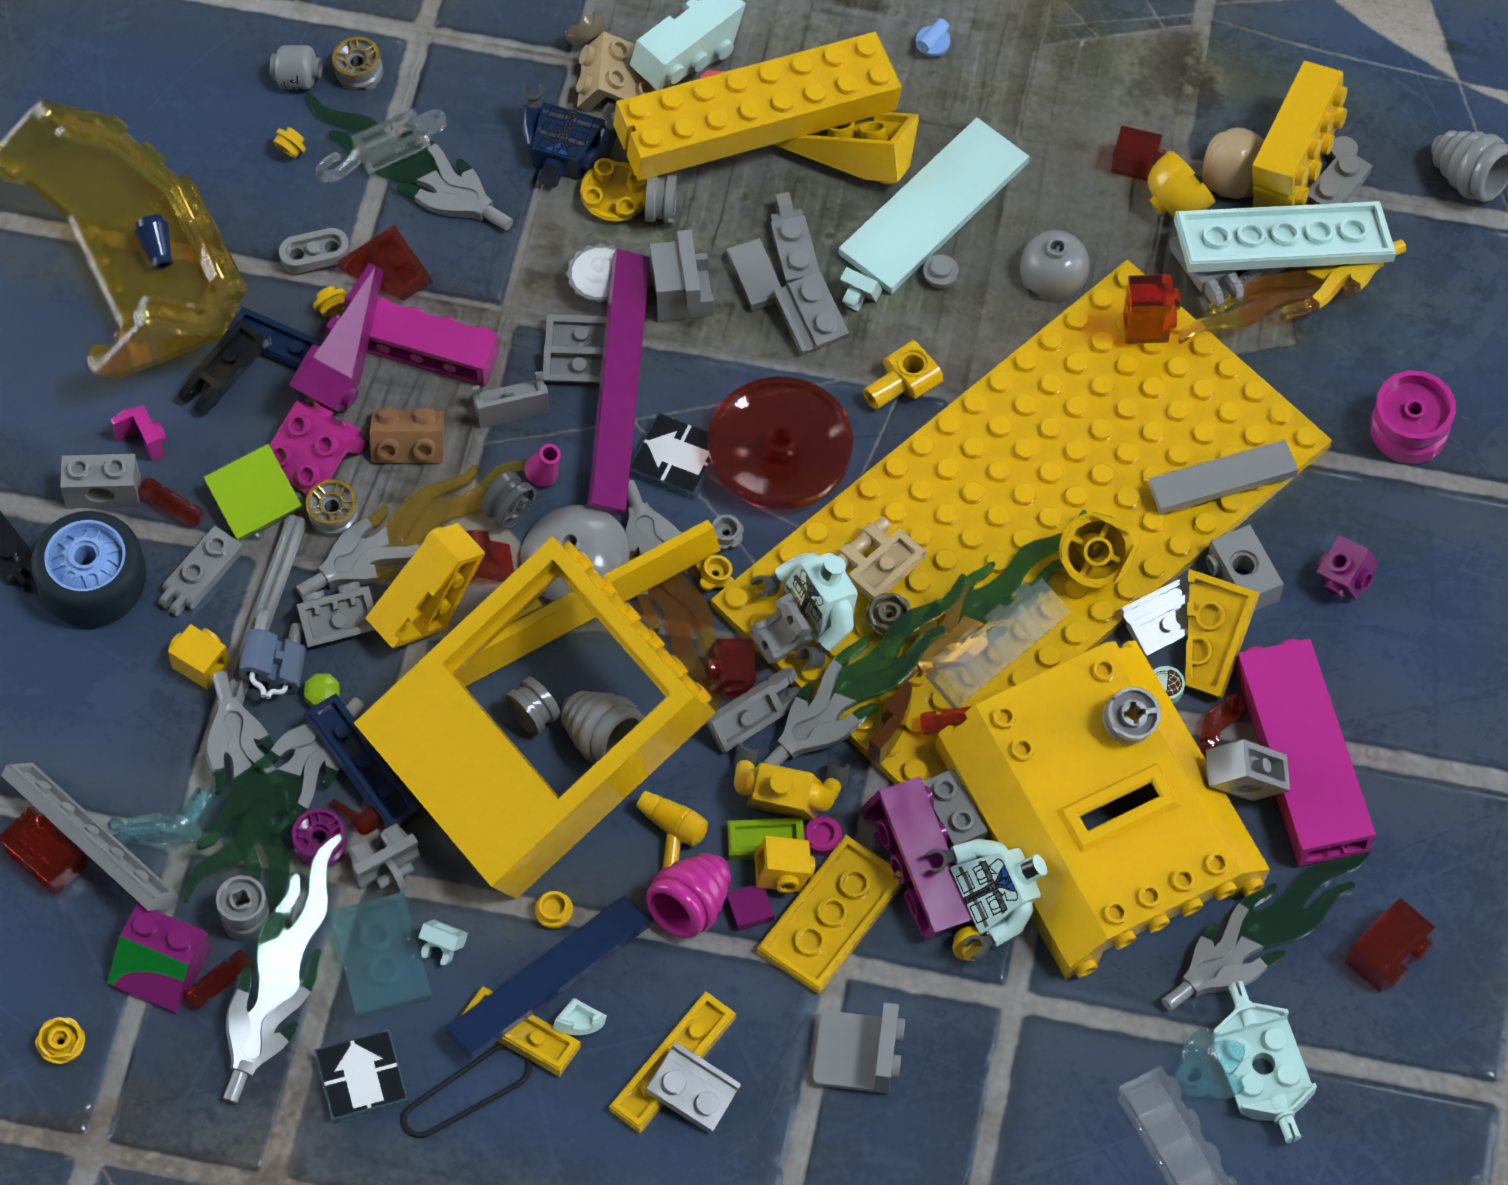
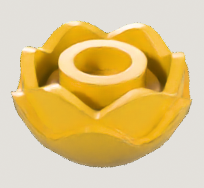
[35,1017,85,1064]

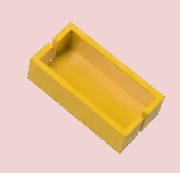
[1252,60,1347,207]

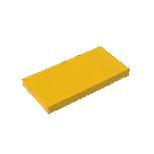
[757,835,904,995]

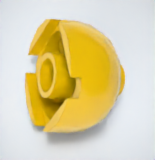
[1148,151,1215,218]
[1059,512,1135,588]

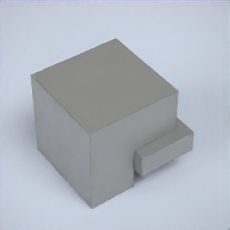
[650,230,714,322]

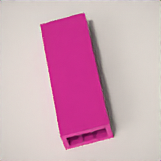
[1235,638,1376,867]

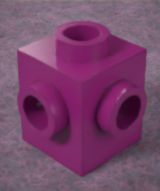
[1317,535,1379,600]

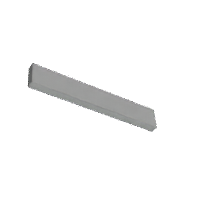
[1,762,179,911]

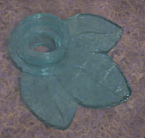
[1175,1028,1245,1100]

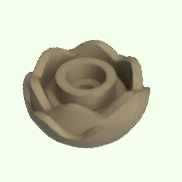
[564,11,605,48]
[866,593,913,637]

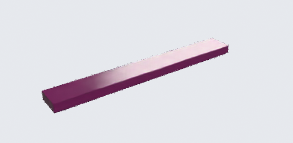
[587,248,650,516]

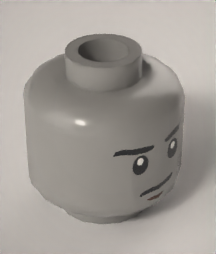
[270,45,323,90]

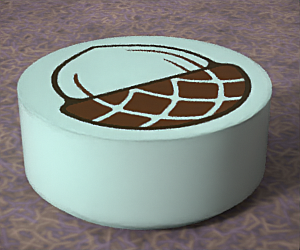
[1153,666,1185,704]

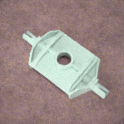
[1212,981,1317,1143]

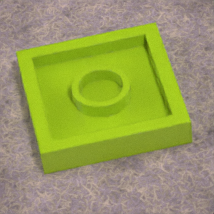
[203,444,303,542]

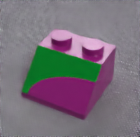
[107,903,212,1015]

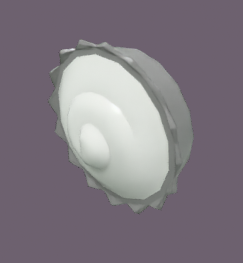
[566,243,617,303]

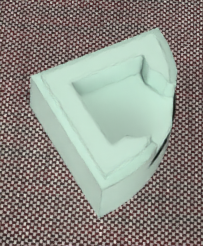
[553,998,607,1035]

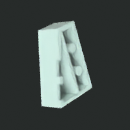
[630,0,746,90]

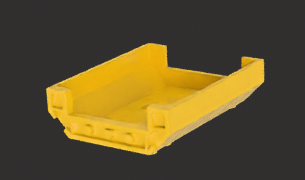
[935,640,1270,979]

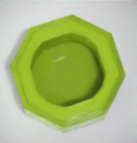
[304,673,340,708]

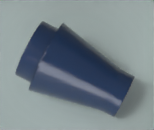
[134,214,173,270]

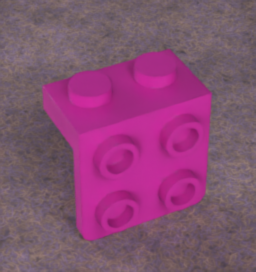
[269,400,369,495]

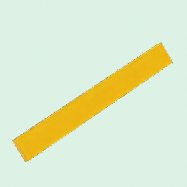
[455,520,721,687]

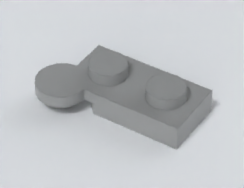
[1306,136,1373,205]

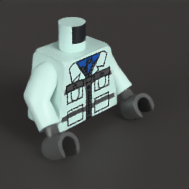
[751,552,858,669]
[926,839,1047,960]

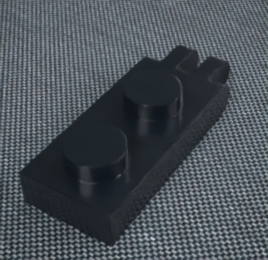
[0,511,34,592]

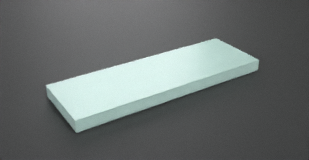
[838,117,1030,295]
[1174,201,1396,272]

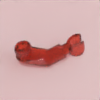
[1199,693,1246,757]

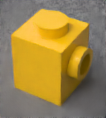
[168,624,230,690]
[754,836,815,893]

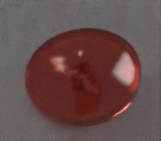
[708,376,853,510]

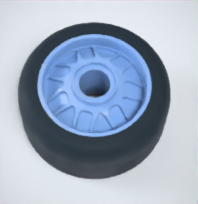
[31,511,146,627]

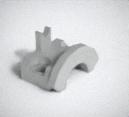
[750,593,814,664]

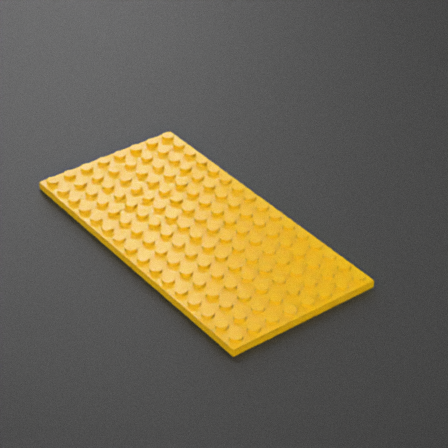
[711,259,1332,784]

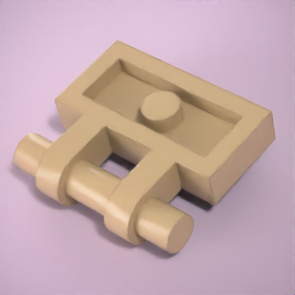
[837,516,926,602]

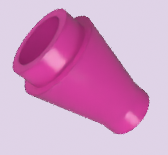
[524,444,561,487]

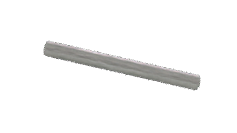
[228,515,306,704]

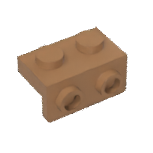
[370,407,445,463]

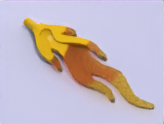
[1178,239,1406,344]

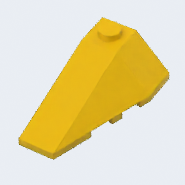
[773,112,919,184]

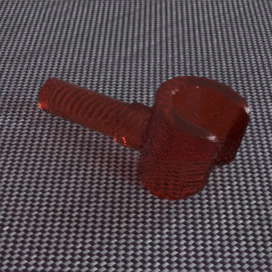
[330,799,380,835]

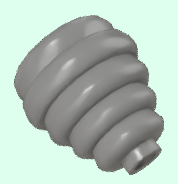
[1431,130,1508,202]
[561,691,644,764]

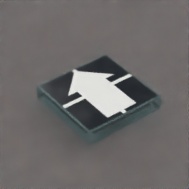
[629,412,724,501]
[314,1029,409,1125]

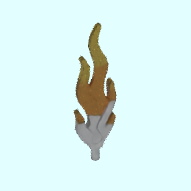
[625,480,724,711]

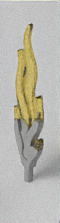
[295,459,527,598]

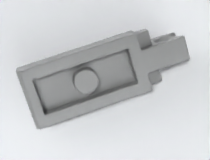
[770,192,820,286]

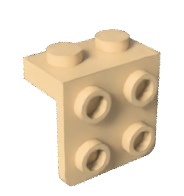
[576,31,656,112]

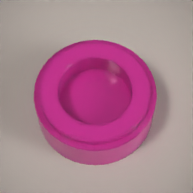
[804,816,842,856]

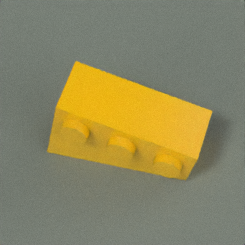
[365,523,485,649]

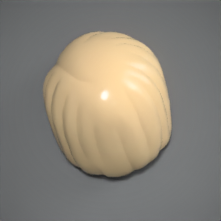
[1202,127,1264,199]

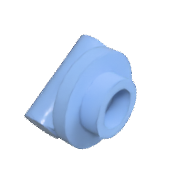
[916,18,950,57]

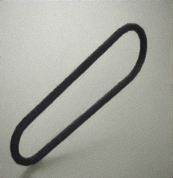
[401,1043,532,1138]

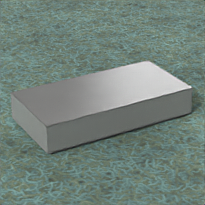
[727,238,782,312]

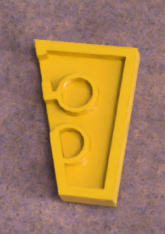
[1185,569,1260,699]

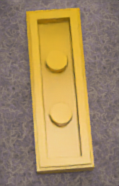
[462,986,581,1077]

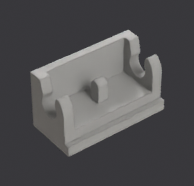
[471,371,550,428]

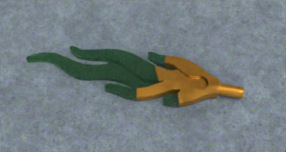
[889,510,1087,691]

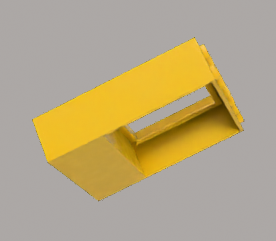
[354,536,717,899]

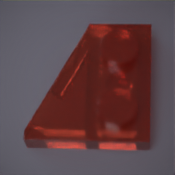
[337,225,433,301]

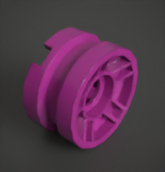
[292,809,347,869]

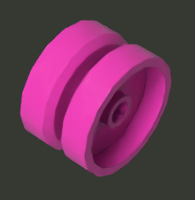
[1370,370,1456,464]

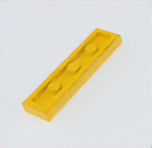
[609,991,736,1134]

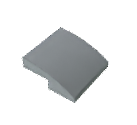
[543,314,607,384]

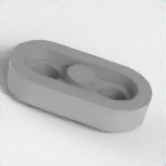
[279,228,350,273]

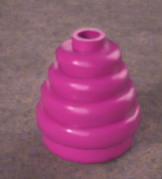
[646,853,731,939]

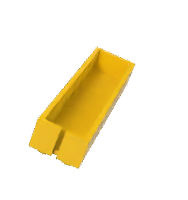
[613,31,902,181]

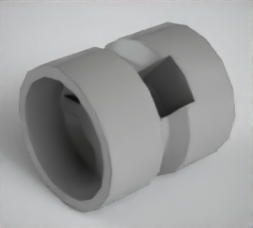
[216,875,271,942]

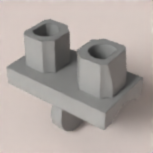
[349,824,421,891]

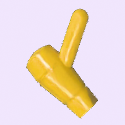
[636,791,708,869]

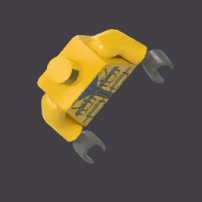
[734,742,850,821]

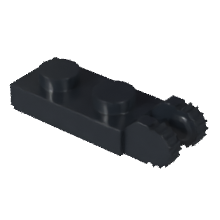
[178,319,269,416]

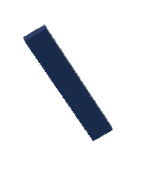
[446,895,650,1060]

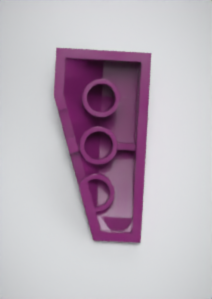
[289,263,384,413]

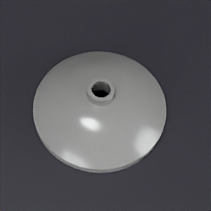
[521,505,630,603]

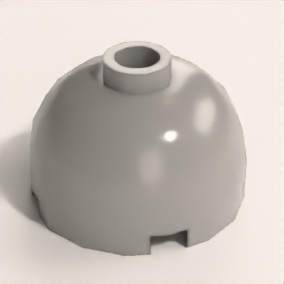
[1019,230,1090,303]

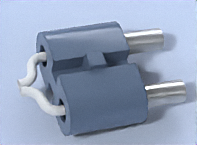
[238,610,306,699]

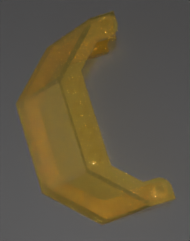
[0,99,248,379]

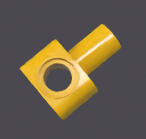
[863,340,943,410]

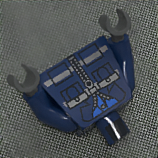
[521,81,617,188]

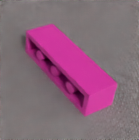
[367,297,499,387]

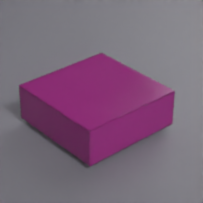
[726,884,774,931]

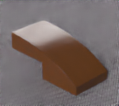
[868,680,913,765]

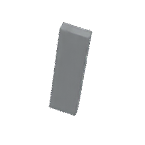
[1147,440,1298,515]

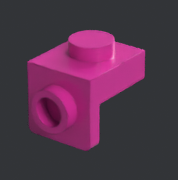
[110,405,167,461]

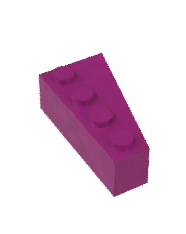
[860,776,973,941]

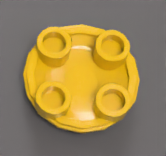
[580,158,647,222]

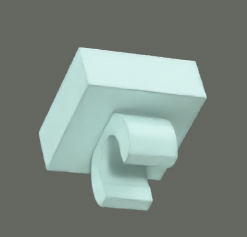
[840,267,882,312]
[418,919,468,965]

